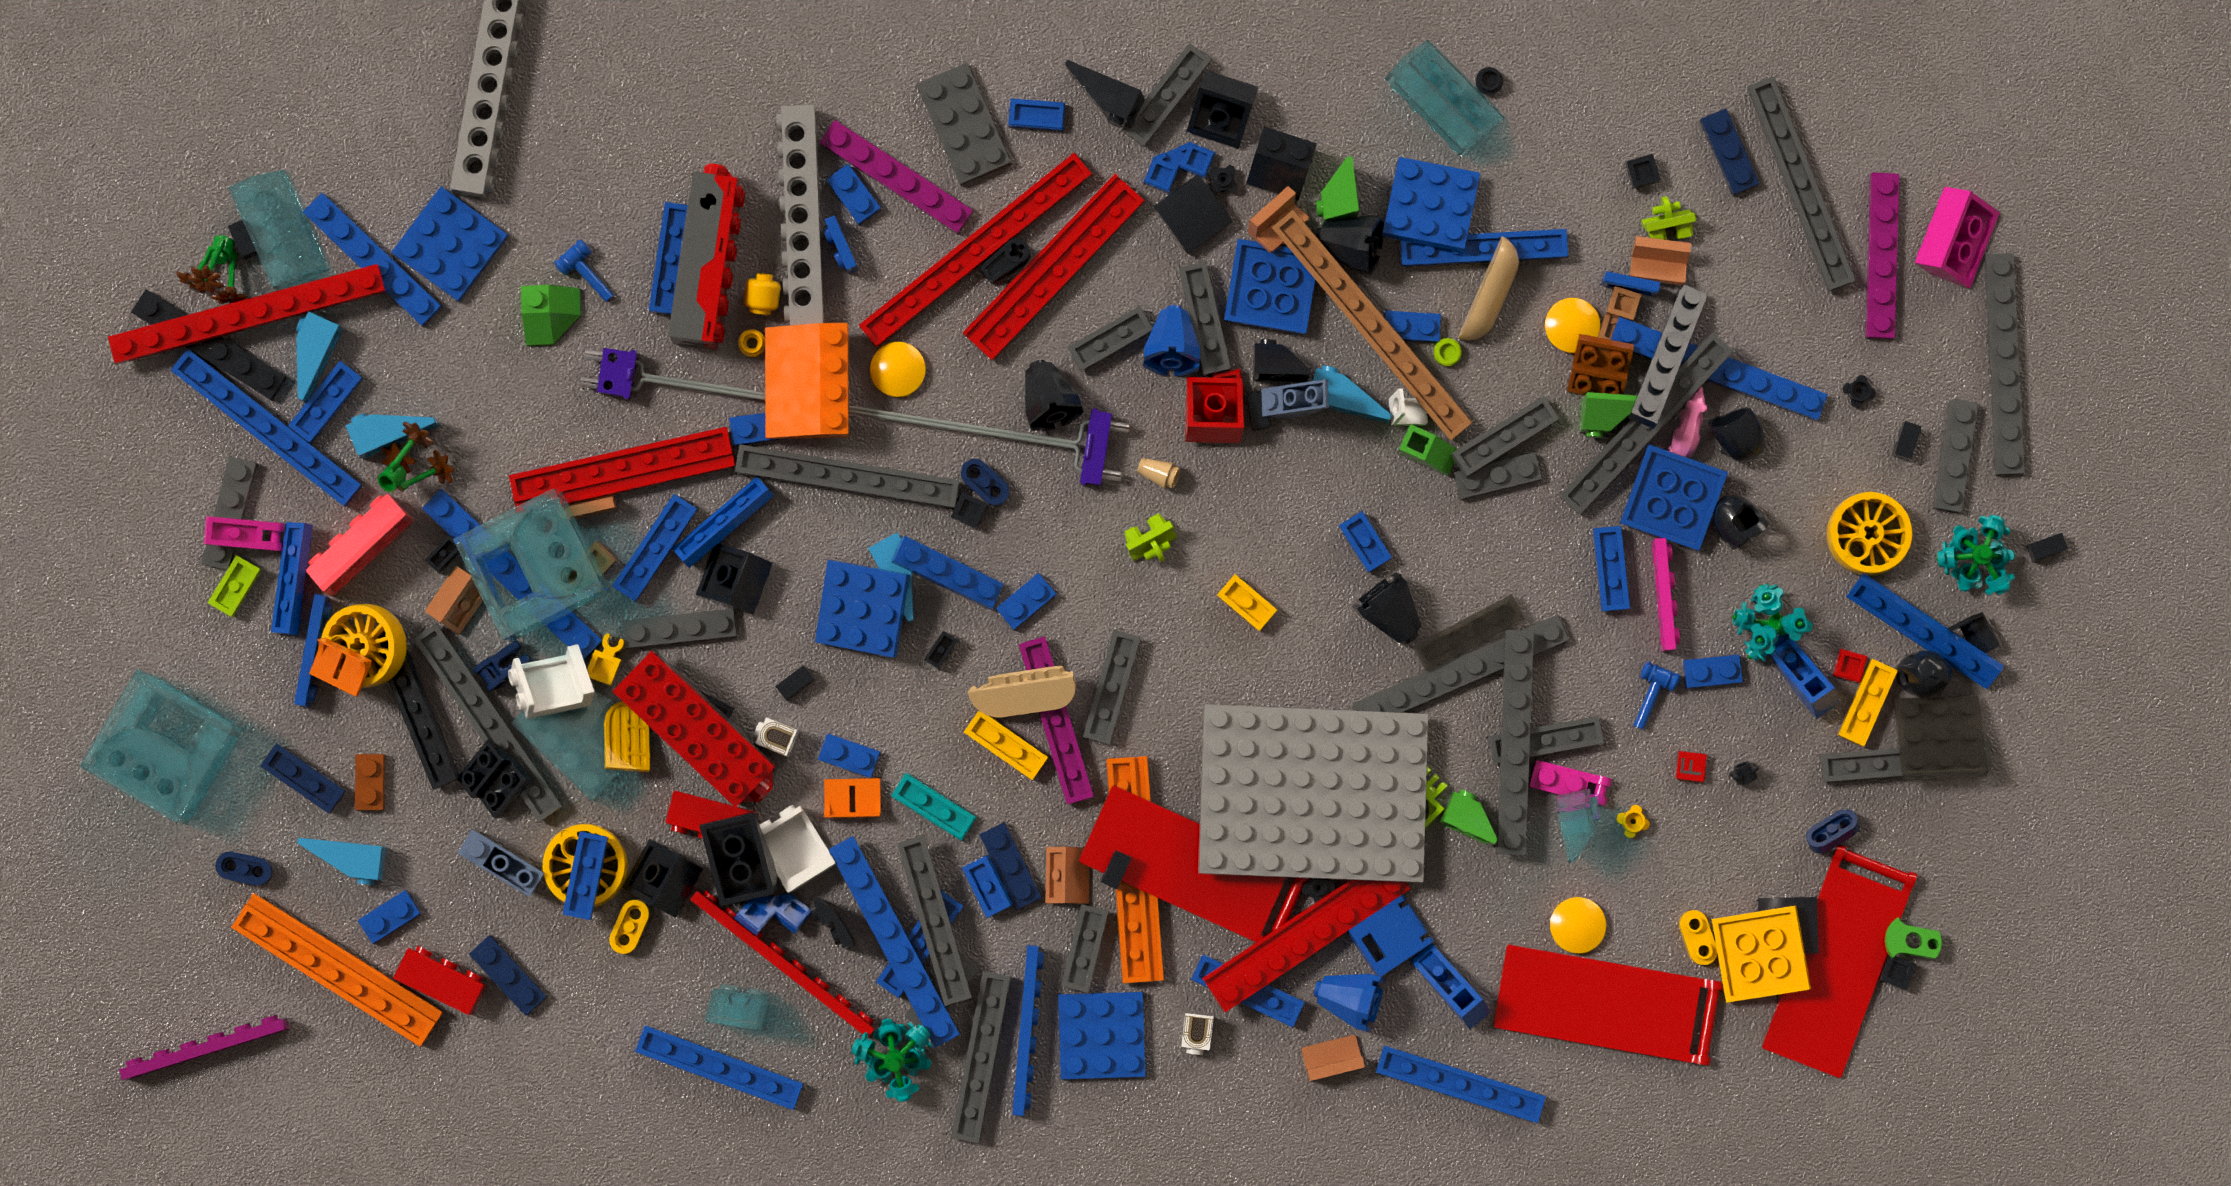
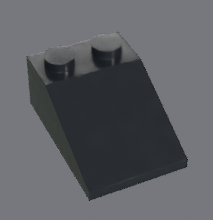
[699,812,780,906]

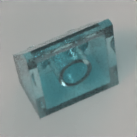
[1556,789,1600,863]
[705,984,771,1031]

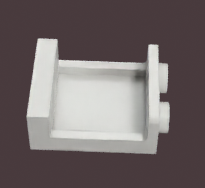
[508,644,594,719]
[760,805,836,894]

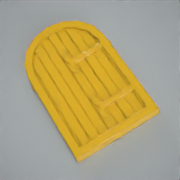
[604,702,650,772]

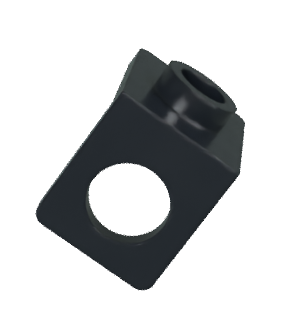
[1948,612,1999,653]

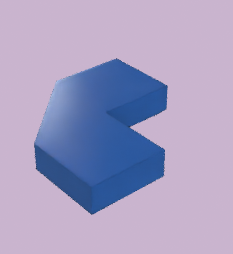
[1143,142,1215,194]
[734,894,812,936]

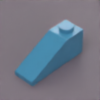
[296,311,343,403]
[1313,365,1391,423]
[345,413,439,459]
[868,532,914,624]
[297,838,386,885]

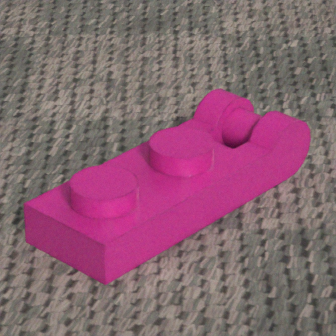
[203,516,284,551]
[1529,760,1612,806]

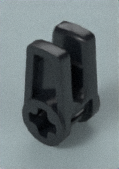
[981,238,1031,285]

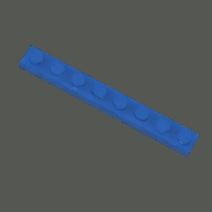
[1610,317,1828,421]
[171,349,363,507]
[422,489,602,661]
[828,836,960,1048]

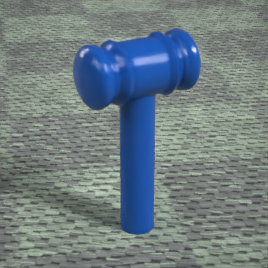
[554,240,614,302]
[1633,661,1680,730]

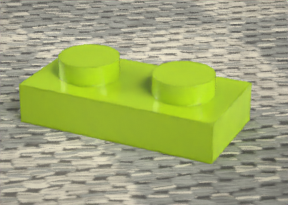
[207,555,262,618]

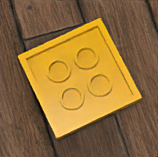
[1712,905,1811,1003]

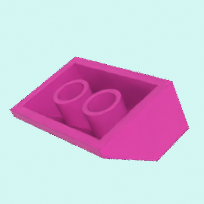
[1915,187,2000,289]

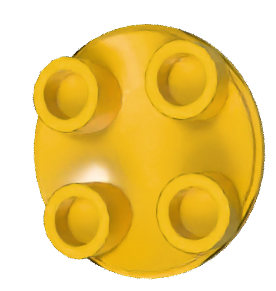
[1544,298,1600,354]
[870,342,926,397]
[1550,897,1606,953]

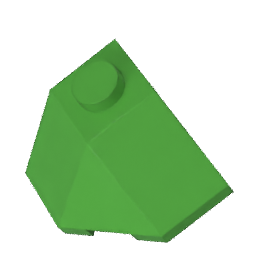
[521,285,581,346]

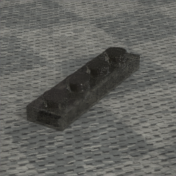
[1413,594,1525,671]

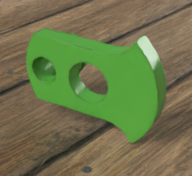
[1885,917,1942,960]

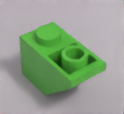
[1397,424,1457,476]

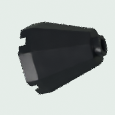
[1315,215,1384,276]
[1025,360,1083,431]
[1352,573,1421,644]

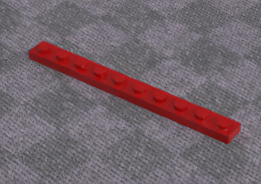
[859,153,1092,348]
[108,264,386,365]

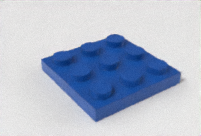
[1382,157,1480,253]
[391,186,509,302]
[1224,239,1315,335]
[1620,444,1728,551]
[815,559,910,658]
[1058,992,1145,1079]

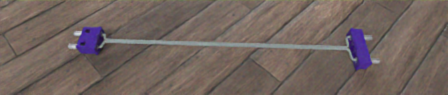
[579,348,1130,486]

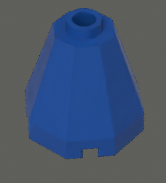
[1143,305,1200,376]
[1314,974,1385,1033]

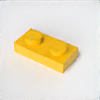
[1217,574,1277,632]

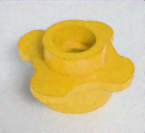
[1616,805,1650,838]

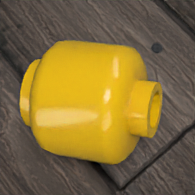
[743,273,781,315]

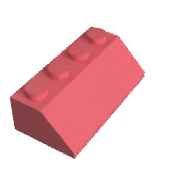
[306,493,415,597]

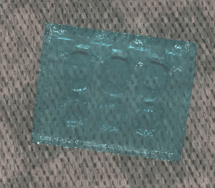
[511,682,654,802]

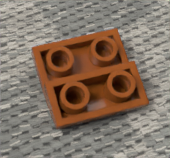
[1567,334,1634,395]

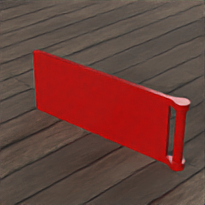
[1079,786,1310,942]
[1762,844,1917,1078]
[1493,945,1723,1066]

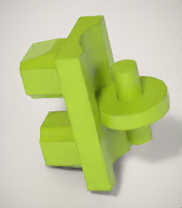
[1641,196,1696,240]
[1124,514,1177,563]

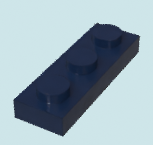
[1700,108,1759,196]
[260,743,346,814]
[979,822,1041,910]
[469,935,548,1016]

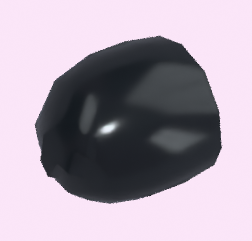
[1708,407,1765,462]
[1713,495,1769,550]
[1896,650,1951,697]

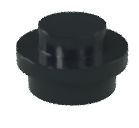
[1475,67,1503,95]

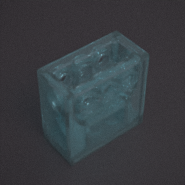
[453,488,612,642]
[79,669,245,825]

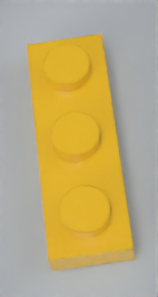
[1837,659,1898,747]
[963,711,1048,781]

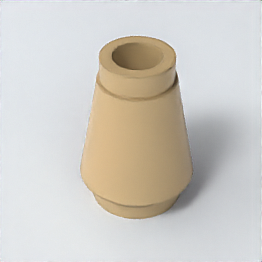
[1137,458,1181,489]

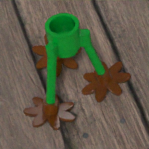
[176,235,248,304]
[377,422,454,492]

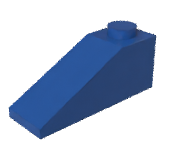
[1768,634,1839,719]
[1411,943,1491,1030]

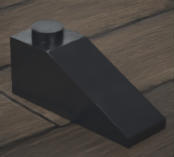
[1065,60,1145,128]

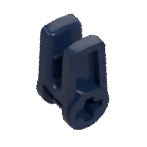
[473,640,532,692]

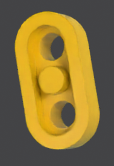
[609,900,650,954]
[1679,910,1717,965]

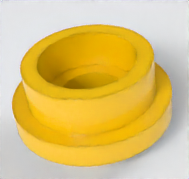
[738,329,765,357]

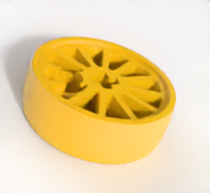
[1826,492,1912,576]
[322,604,407,688]
[542,823,628,907]

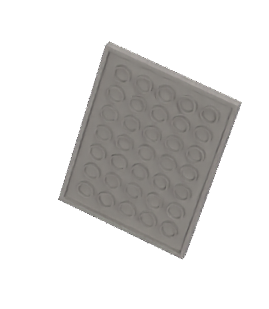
[1198,704,1428,883]

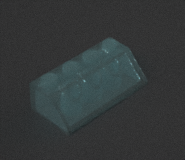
[1385,40,1505,157]
[228,170,329,291]

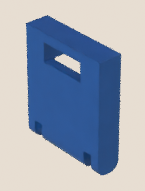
[1347,894,1434,977]

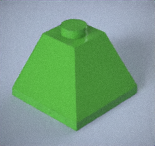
[1316,156,1359,224]
[1580,392,1637,439]
[1439,789,1497,846]

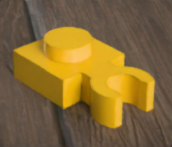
[587,633,625,686]

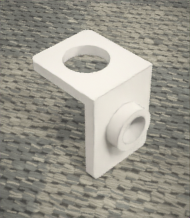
[1389,388,1428,426]

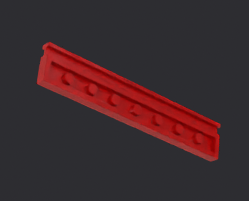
[963,173,1144,361]
[509,427,736,516]
[1202,880,1411,1013]

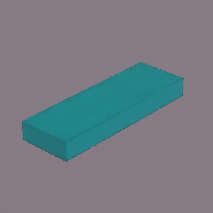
[891,773,977,841]

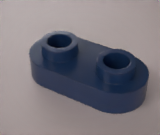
[961,459,1009,506]
[1806,809,1860,853]
[215,851,273,886]

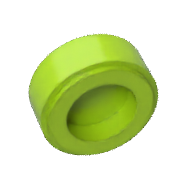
[1433,338,1462,367]

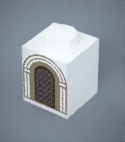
[753,718,799,758]
[1181,1013,1214,1055]

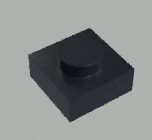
[1625,154,1660,189]
[951,492,988,530]
[1878,954,1916,990]

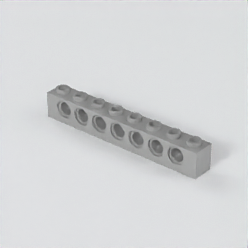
[450,0,527,199]
[776,105,825,325]

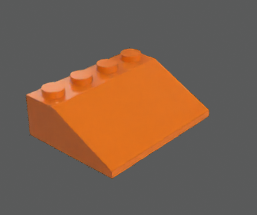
[765,323,849,439]

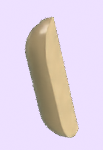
[1457,236,1519,341]
[968,666,1076,717]

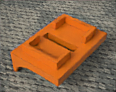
[309,638,372,697]
[824,778,881,819]

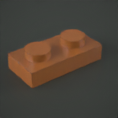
[355,754,385,811]

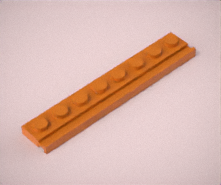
[1106,756,1164,983]
[231,893,444,1047]

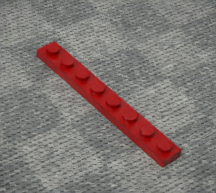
[690,890,876,1038]

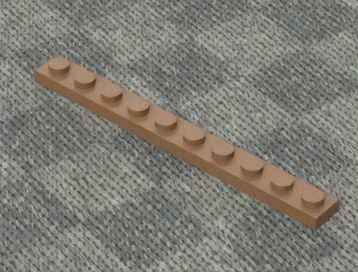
[1272,209,1472,440]

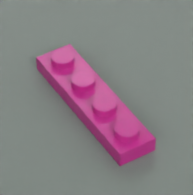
[1652,538,1680,652]

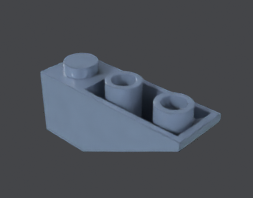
[1261,379,1329,419]
[457,829,544,897]

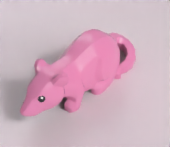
[1668,386,1707,458]

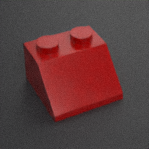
[1184,377,1244,443]

